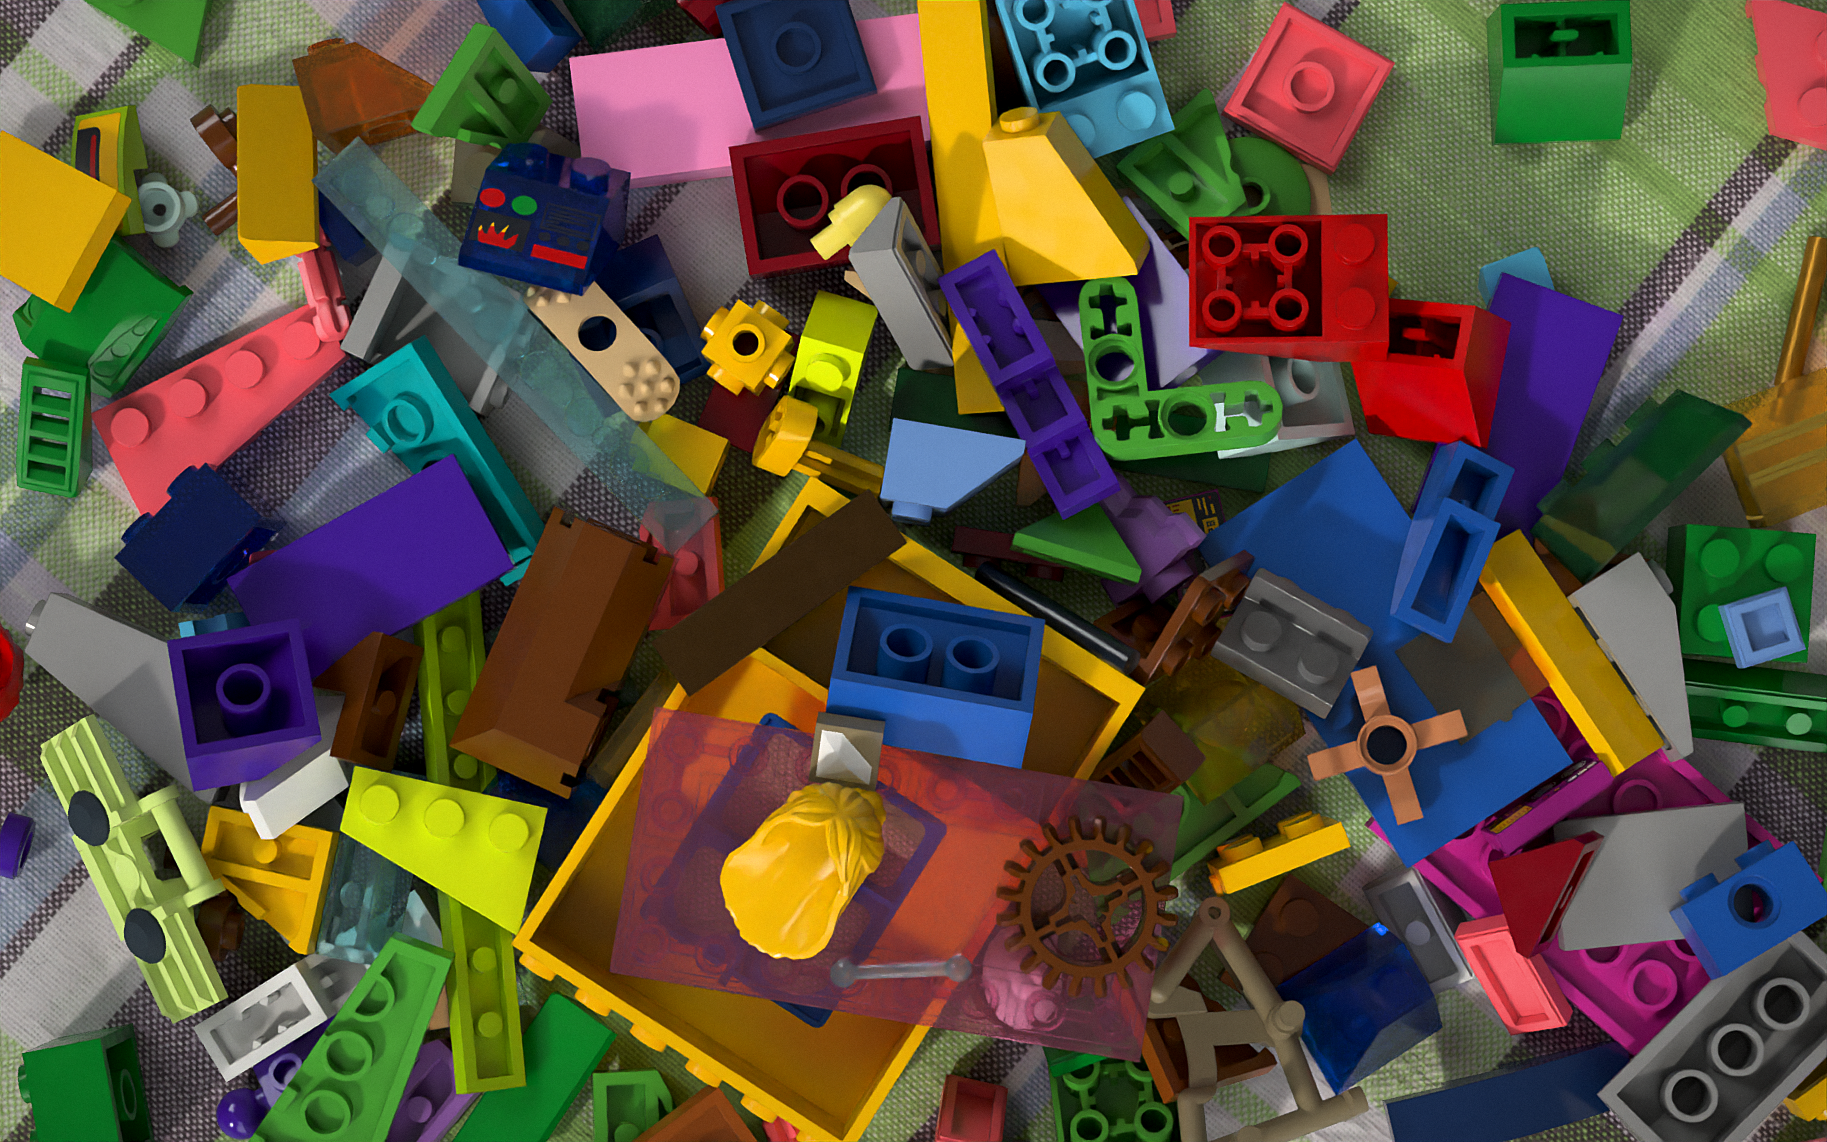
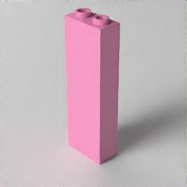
[569,13,932,194]

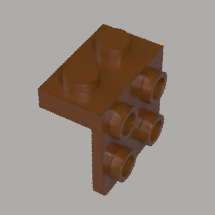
[1093,550,1255,687]

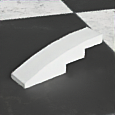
[193,885,443,1082]

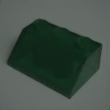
[1529,389,1753,586]

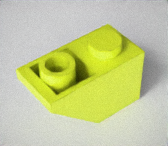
[788,289,879,448]

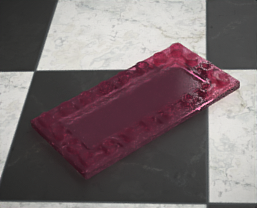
[609,706,1184,1062]

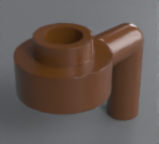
[190,104,238,236]
[163,845,246,962]

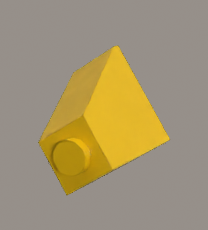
[982,107,1150,286]

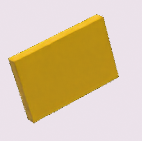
[0,130,132,313]

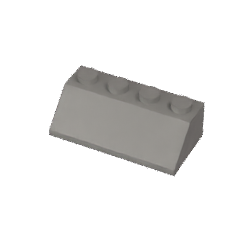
[1597,931,1827,1142]

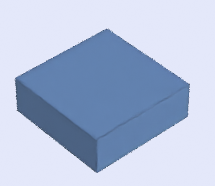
[1718,587,1806,668]

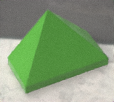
[1009,502,1142,587]

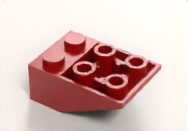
[1189,214,1389,362]

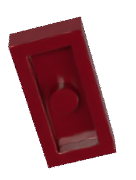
[951,525,1078,582]

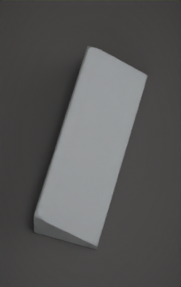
[848,197,954,370]

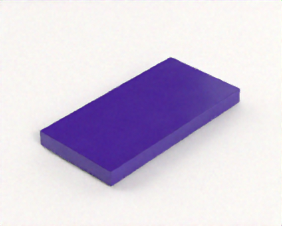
[1410,272,1624,548]
[227,454,518,682]

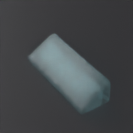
[315,764,427,965]

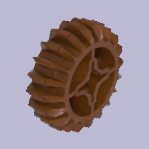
[996,814,1179,998]

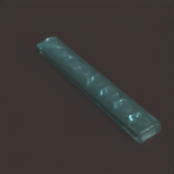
[311,136,720,556]

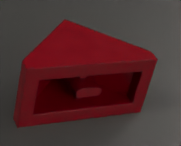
[1488,830,1605,959]

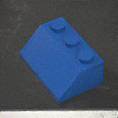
[825,585,1045,769]

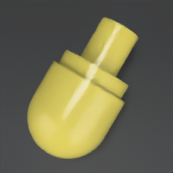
[810,185,893,261]

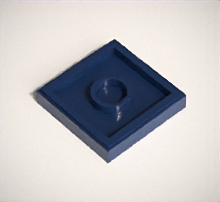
[715,0,877,132]

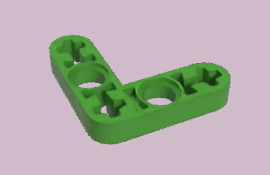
[1079,276,1283,461]

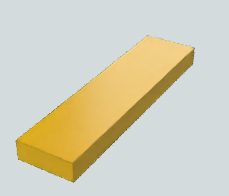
[1478,529,1666,777]

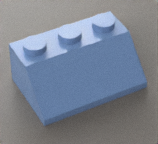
[880,418,1026,527]

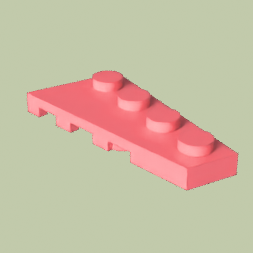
[91,304,350,528]

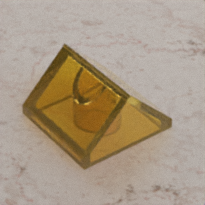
[1132,645,1306,807]

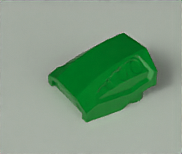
[12,232,194,398]

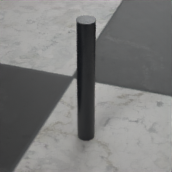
[974,561,1140,675]

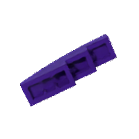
[937,249,1121,520]

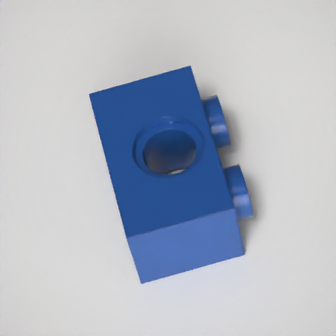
[1669,839,1827,980]

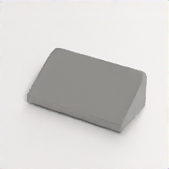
[1362,864,1476,1000]

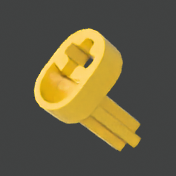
[752,395,885,499]

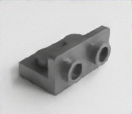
[1210,568,1374,719]

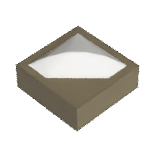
[808,712,886,791]

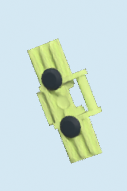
[40,714,228,1024]

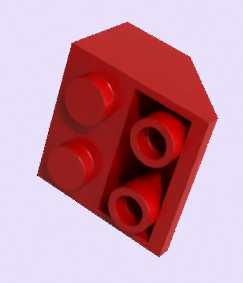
[1351,298,1512,449]

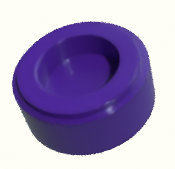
[0,812,36,880]

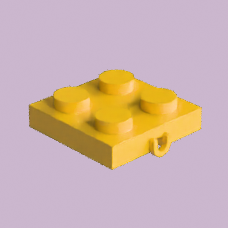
[1206,810,1351,898]

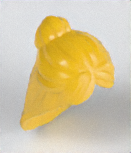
[720,782,886,960]

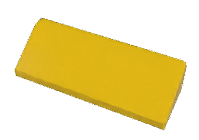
[237,84,320,265]

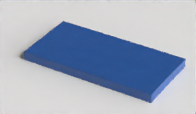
[1196,438,1573,869]

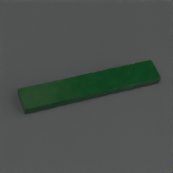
[888,368,1271,494]

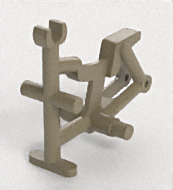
[1126,897,1369,1142]

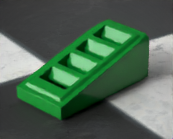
[16,356,93,498]

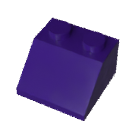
[167,617,322,792]

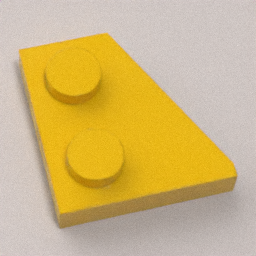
[200,805,340,955]

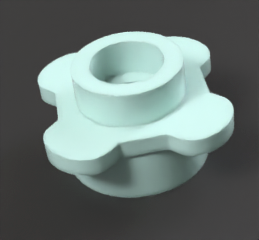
[137,172,199,248]

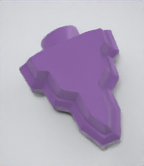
[1098,469,1207,608]

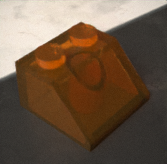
[292,38,435,156]

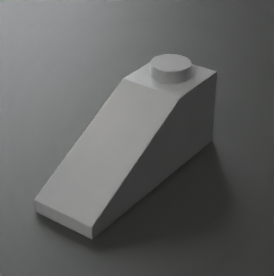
[1567,551,1694,762]

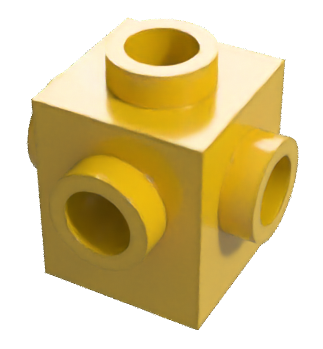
[700,299,796,396]

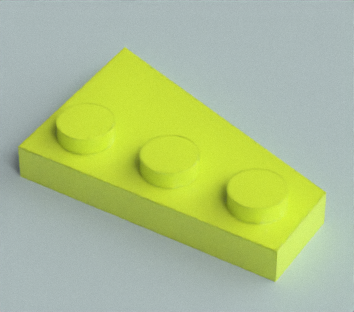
[340,766,548,935]

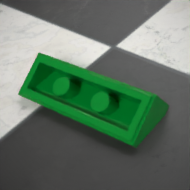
[1682,658,1827,753]
[452,991,618,1142]

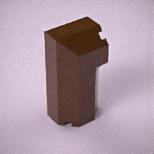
[449,506,679,799]

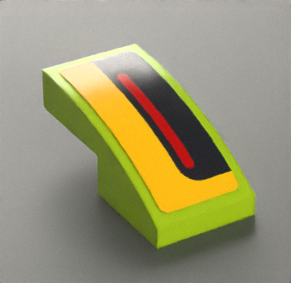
[71,105,148,238]

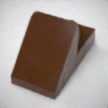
[312,631,424,773]

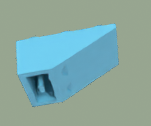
[995,0,1175,159]

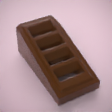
[1088,709,1207,822]

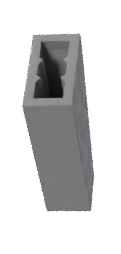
[24,592,231,803]

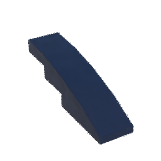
[1382,1039,1630,1142]

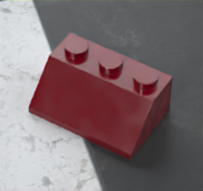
[728,115,942,281]

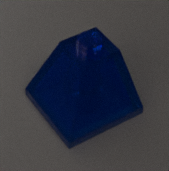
[1275,922,1443,1096]

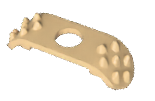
[522,263,680,422]

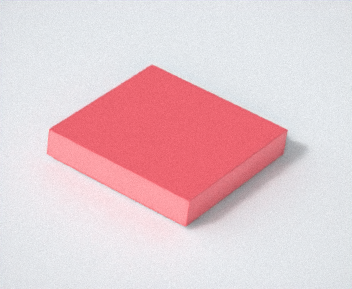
[1221,1,1395,176]

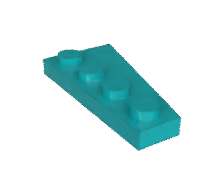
[329,335,545,586]

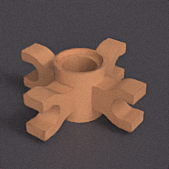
[1306,665,1468,825]

